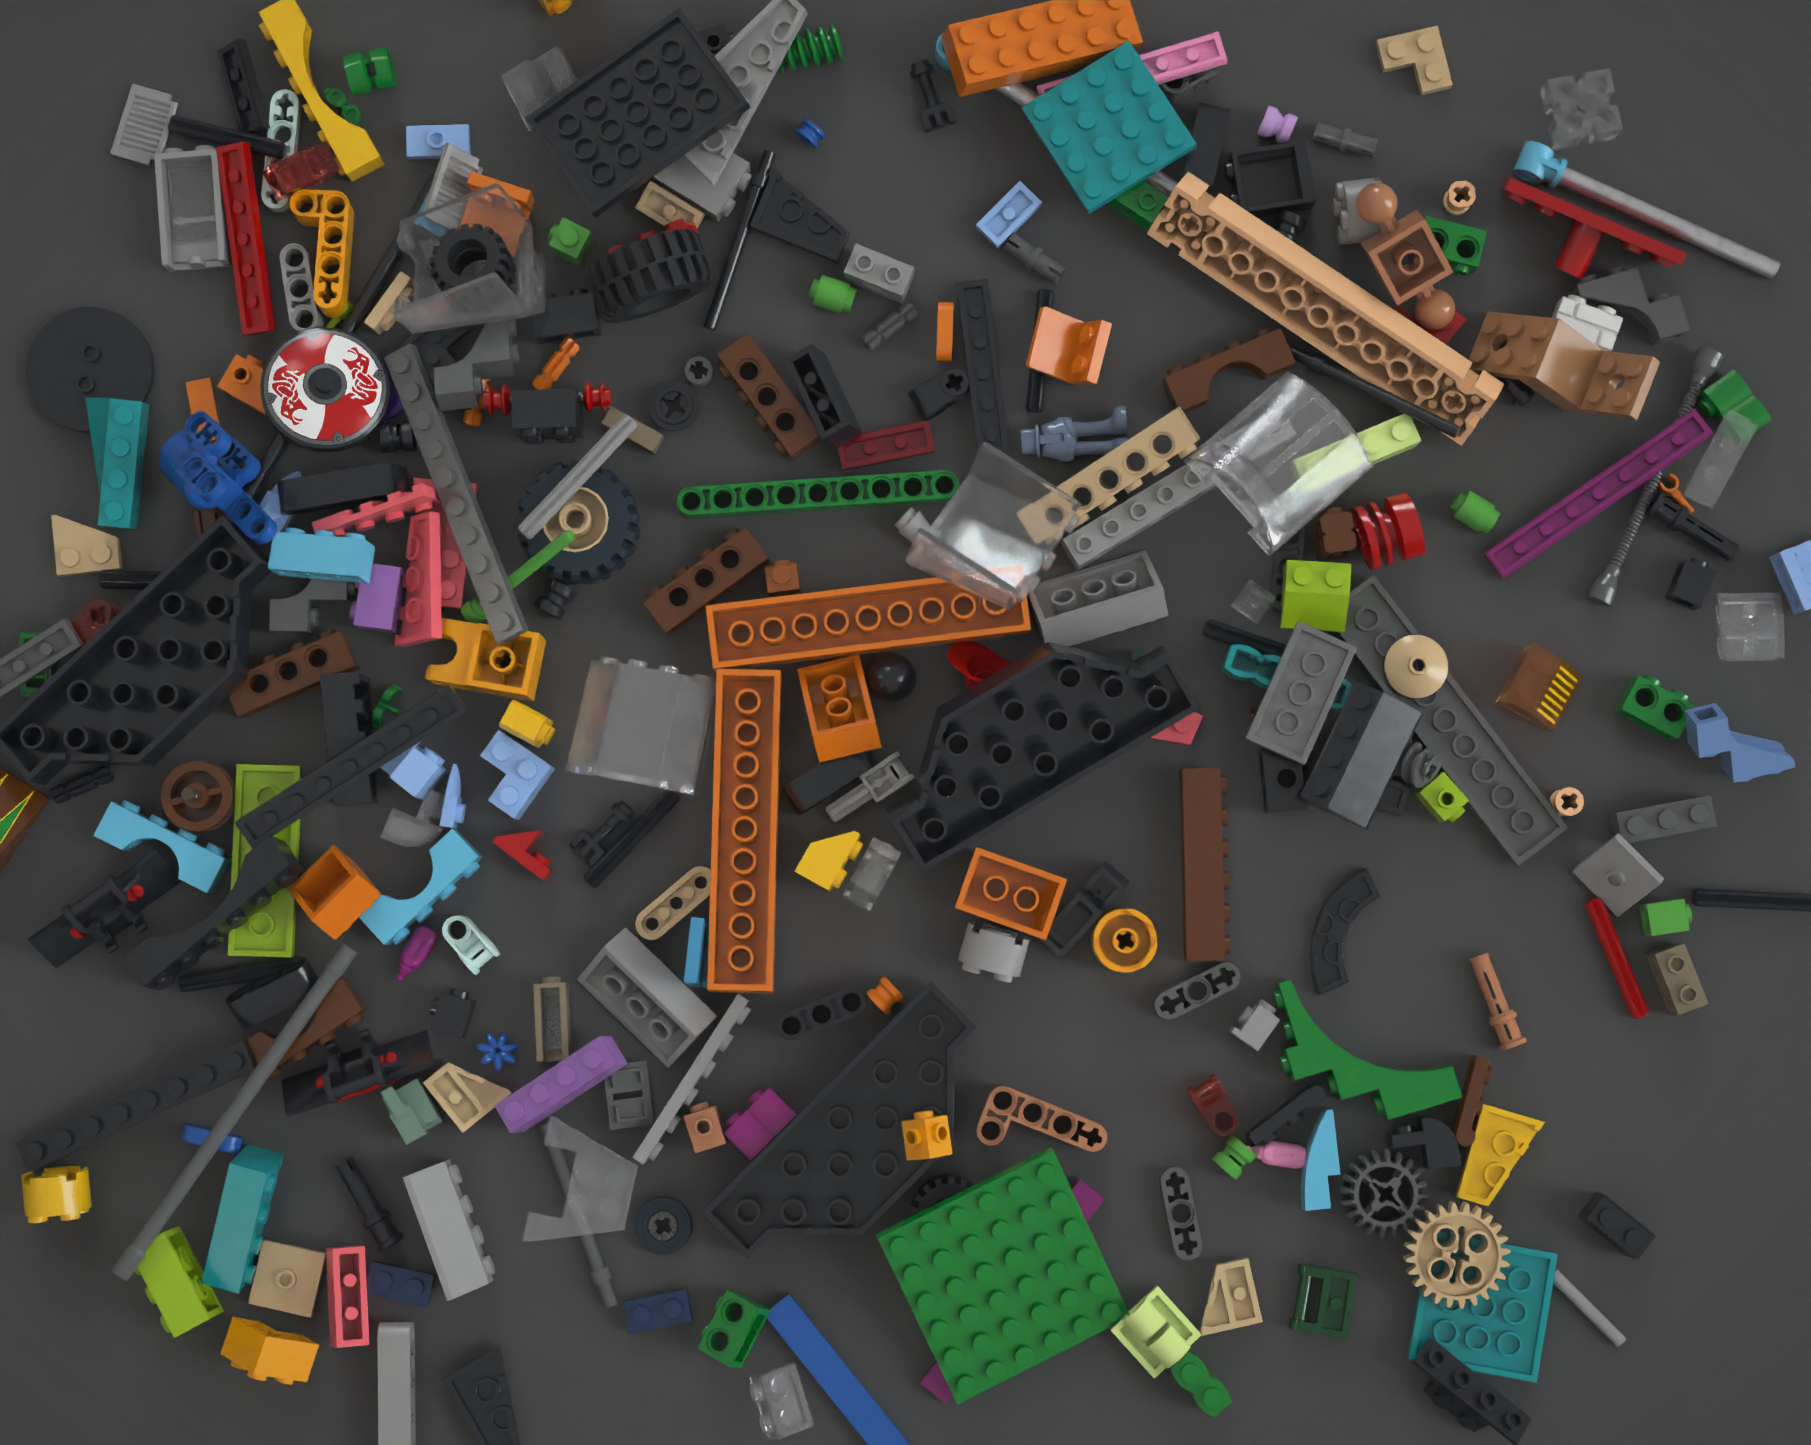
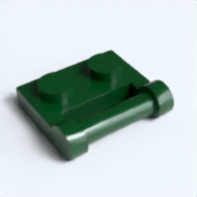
[1289,1263,1357,1339]

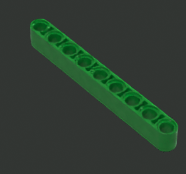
[677,470,959,519]

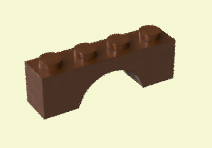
[1162,327,1296,414]
[247,977,368,1083]

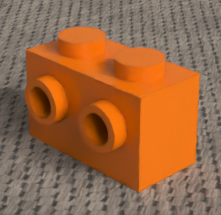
[217,354,266,416]

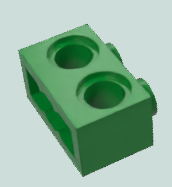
[1106,181,1169,231]
[1424,216,1487,276]
[1614,674,1696,742]
[698,1290,771,1368]

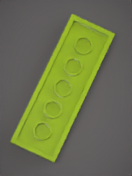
[228,764,303,958]

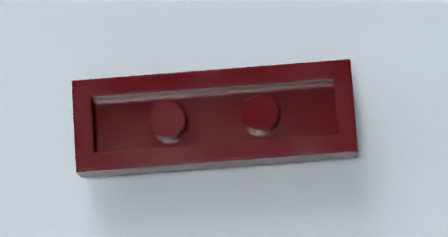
[838,420,935,471]

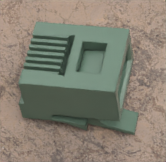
[380,1077,445,1145]

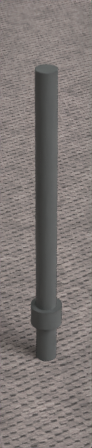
[540,1122,618,1308]

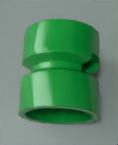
[343,46,397,96]

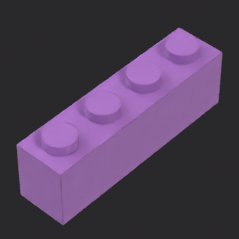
[494,1036,628,1133]

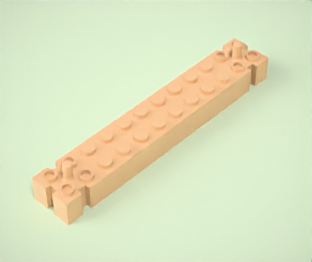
[1147,172,1504,446]

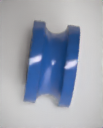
[794,118,826,149]

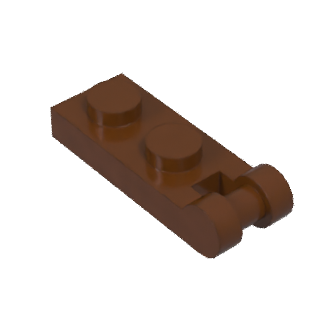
[1451,1054,1492,1146]

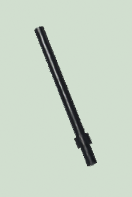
[703,150,776,331]
[1290,345,1461,438]

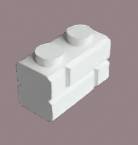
[1552,295,1623,352]

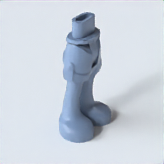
[1021,406,1128,462]

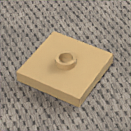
[248,1239,326,1318]

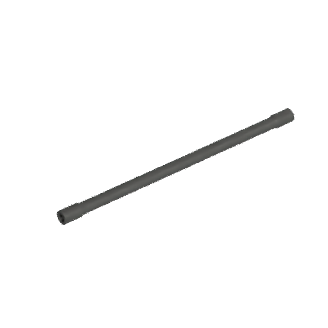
[111,943,358,1281]

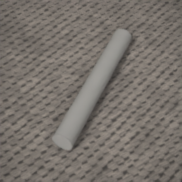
[1553,1268,1626,1347]

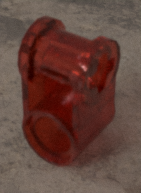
[71,600,120,653]
[1186,1073,1239,1136]

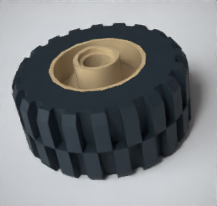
[515,460,640,585]

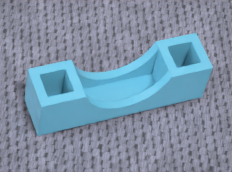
[93,799,231,894]
[359,828,483,945]

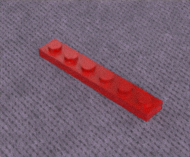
[216,142,276,336]

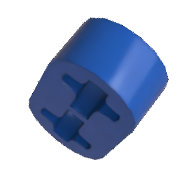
[180,1123,243,1154]

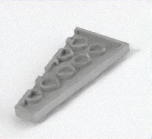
[683,0,808,186]

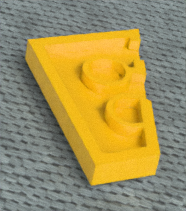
[1455,1104,1545,1206]

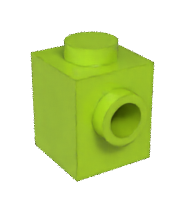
[1415,772,1469,823]

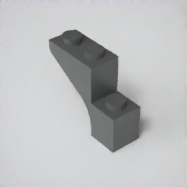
[1570,266,1690,345]
[434,306,519,411]
[269,536,358,635]

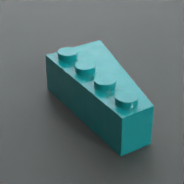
[201,1144,285,1294]

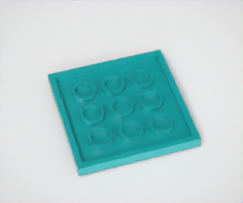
[1021,41,1197,214]
[1407,1231,1558,1383]

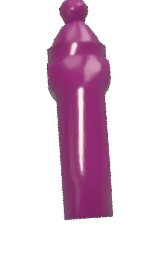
[396,924,439,982]

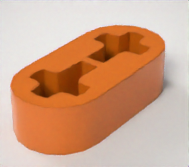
[936,302,954,361]

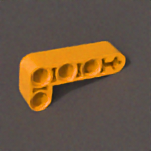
[289,189,355,318]

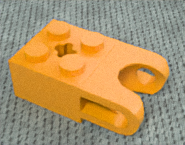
[424,618,546,702]

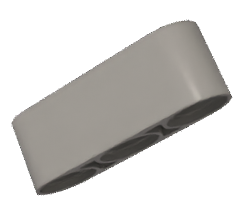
[279,243,324,333]

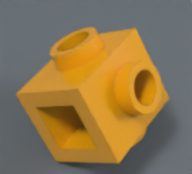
[901,1110,952,1160]

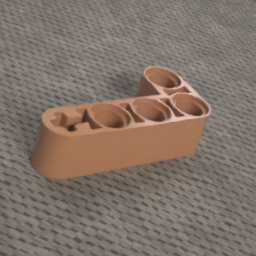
[976,1085,1108,1152]

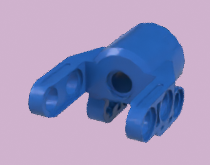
[159,411,277,545]

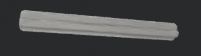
[518,414,637,539]

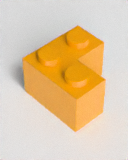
[220,1317,319,1385]

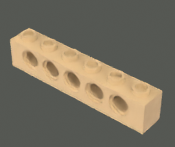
[1017,406,1200,545]

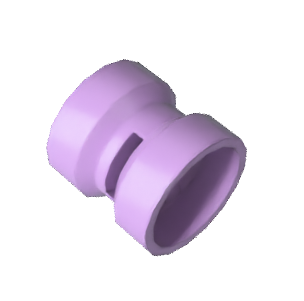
[1257,105,1298,144]

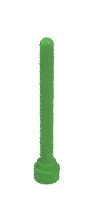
[461,530,575,624]

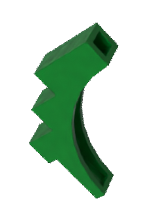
[1272,979,1462,1120]

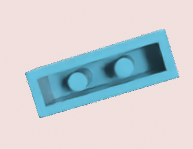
[268,528,375,584]

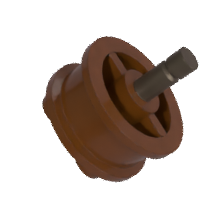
[161,761,236,833]

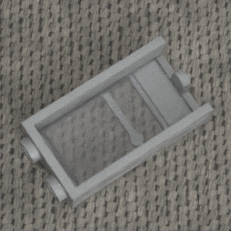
[154,145,232,272]

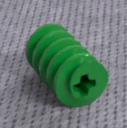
[780,24,843,73]

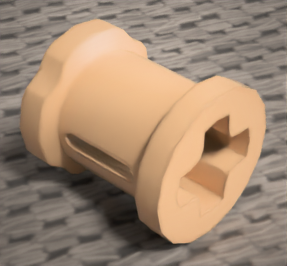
[1442,180,1476,216]
[1549,787,1584,817]

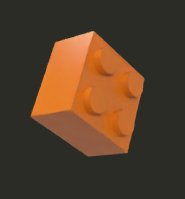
[288,844,382,940]

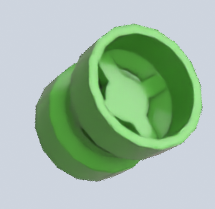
[1212,1135,1257,1180]

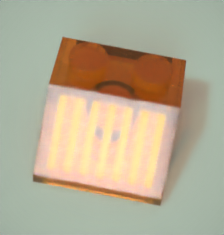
[1496,643,1583,732]

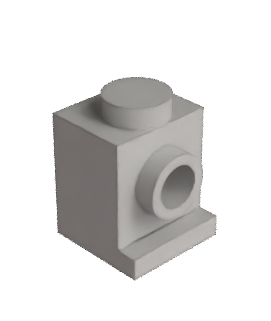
[1228,999,1280,1051]

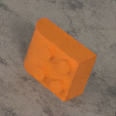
[797,654,882,763]
[954,847,1067,940]

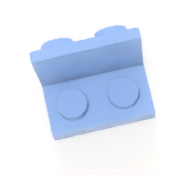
[1769,540,1811,615]

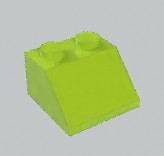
[1280,560,1351,633]

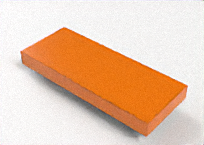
[185,377,220,442]

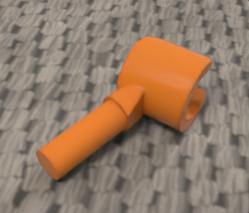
[1658,474,1694,514]

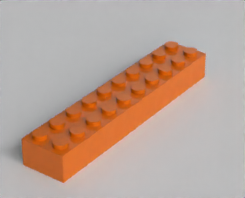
[705,567,1031,672]
[707,669,782,994]

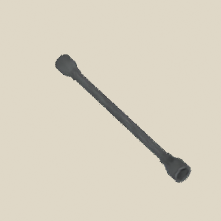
[1587,346,1723,607]

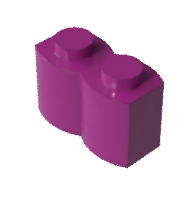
[724,1087,798,1161]

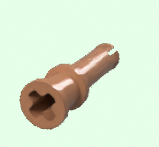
[1469,952,1527,1051]

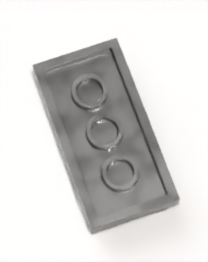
[1245,621,1357,765]

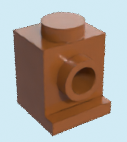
[765,560,801,597]

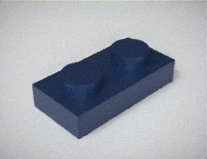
[367,1260,436,1307]
[623,1288,693,1334]

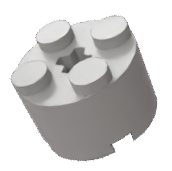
[1332,177,1382,245]
[958,921,1030,983]

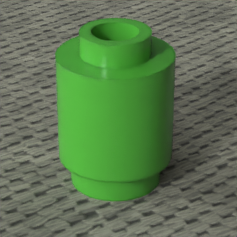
[808,274,857,314]
[1450,490,1500,534]

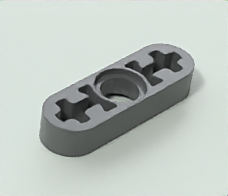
[1153,962,1241,1020]
[1159,1166,1202,1260]

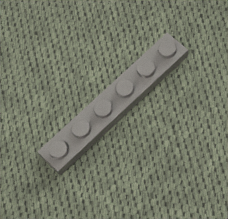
[632,993,751,1164]

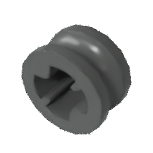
[685,356,714,387]

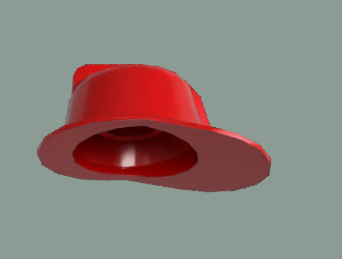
[947,641,1011,689]

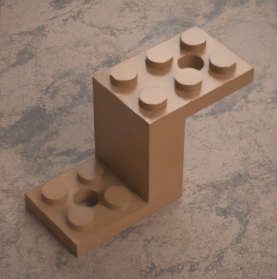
[1468,312,1660,420]

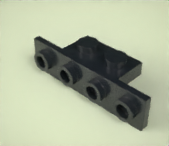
[1412,1338,1531,1445]

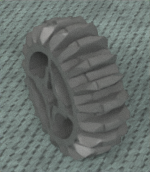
[1339,1149,1428,1237]

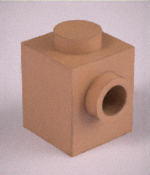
[683,1101,728,1153]

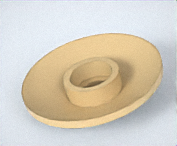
[1384,635,1448,698]

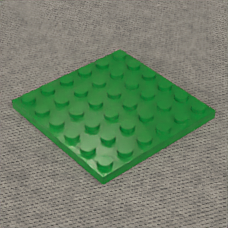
[875,1147,1130,1405]

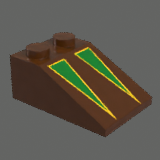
[0,766,50,874]

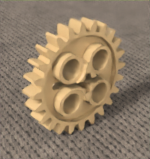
[1403,1201,1511,1309]

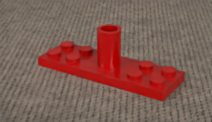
[1501,176,1687,279]

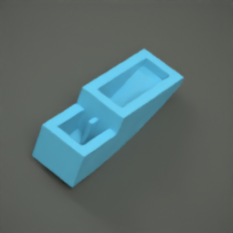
[1300,1108,1340,1211]

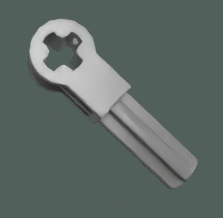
[826,751,916,822]

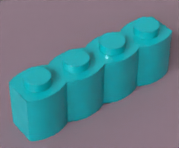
[1221,644,1353,712]

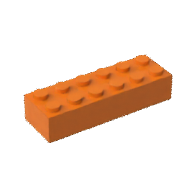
[941,0,1143,97]

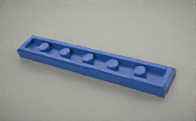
[767,1293,911,1445]

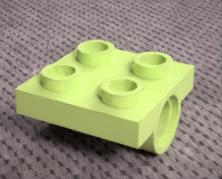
[1110,1285,1202,1379]

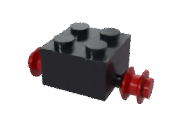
[483,381,612,444]

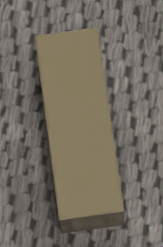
[602,406,664,455]

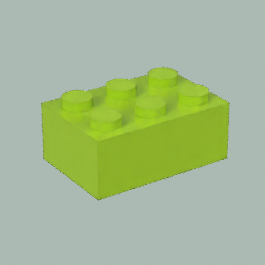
[134,1226,224,1338]

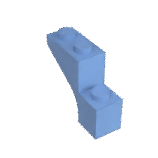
[1685,703,1795,783]

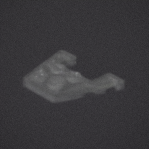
[522,1116,638,1242]

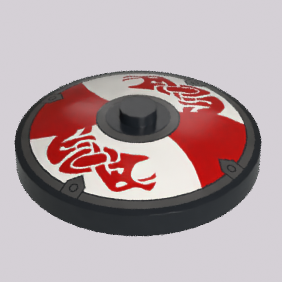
[260,328,390,452]

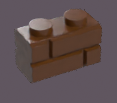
[1311,507,1357,561]

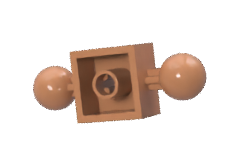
[1356,183,1455,330]

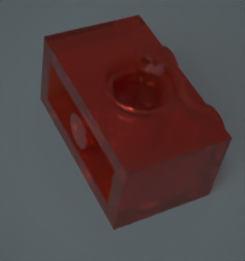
[263,141,340,202]

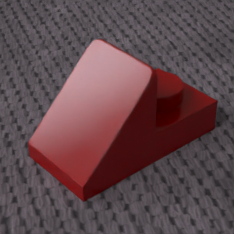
[492,830,554,881]

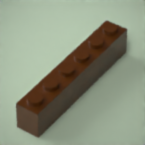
[1180,768,1231,961]

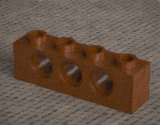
[717,333,822,461]
[643,527,770,636]
[229,629,360,719]

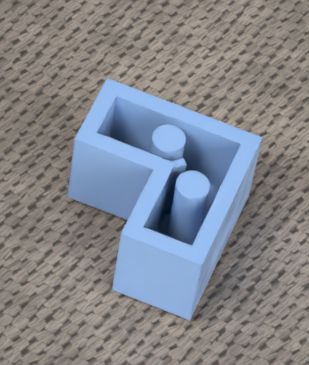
[480,730,555,820]
[380,741,448,800]

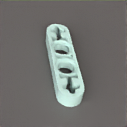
[261,89,302,213]

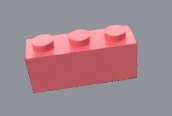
[326,1245,369,1348]

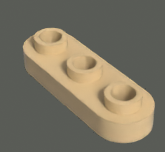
[635,866,711,940]

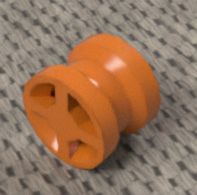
[866,976,906,1016]

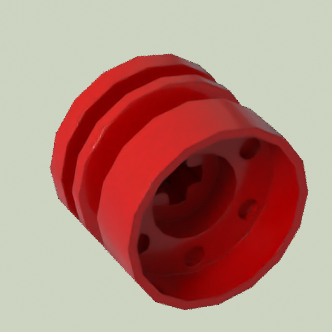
[1351,492,1426,571]

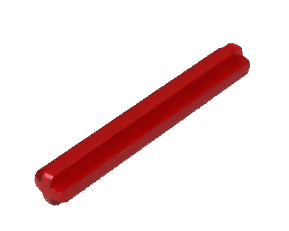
[1585,898,1649,1019]

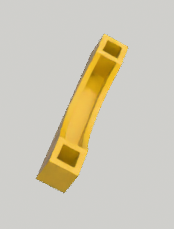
[258,0,385,182]

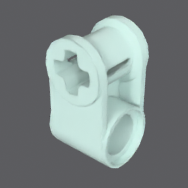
[442,915,501,975]

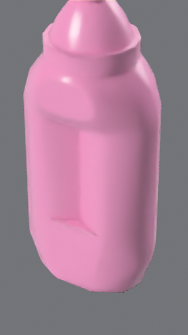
[1247,1141,1306,1169]

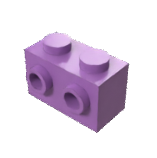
[350,563,406,633]

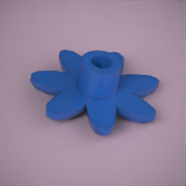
[476,1033,518,1071]

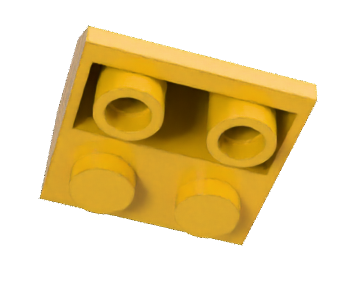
[795,831,863,892]

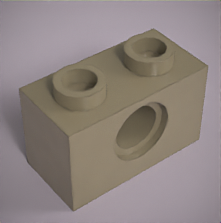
[1646,943,1709,1015]

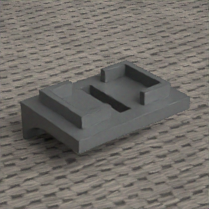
[602,1060,654,1130]

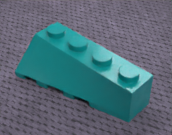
[85,397,150,530]

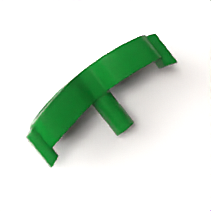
[323,87,362,126]
[372,684,404,729]

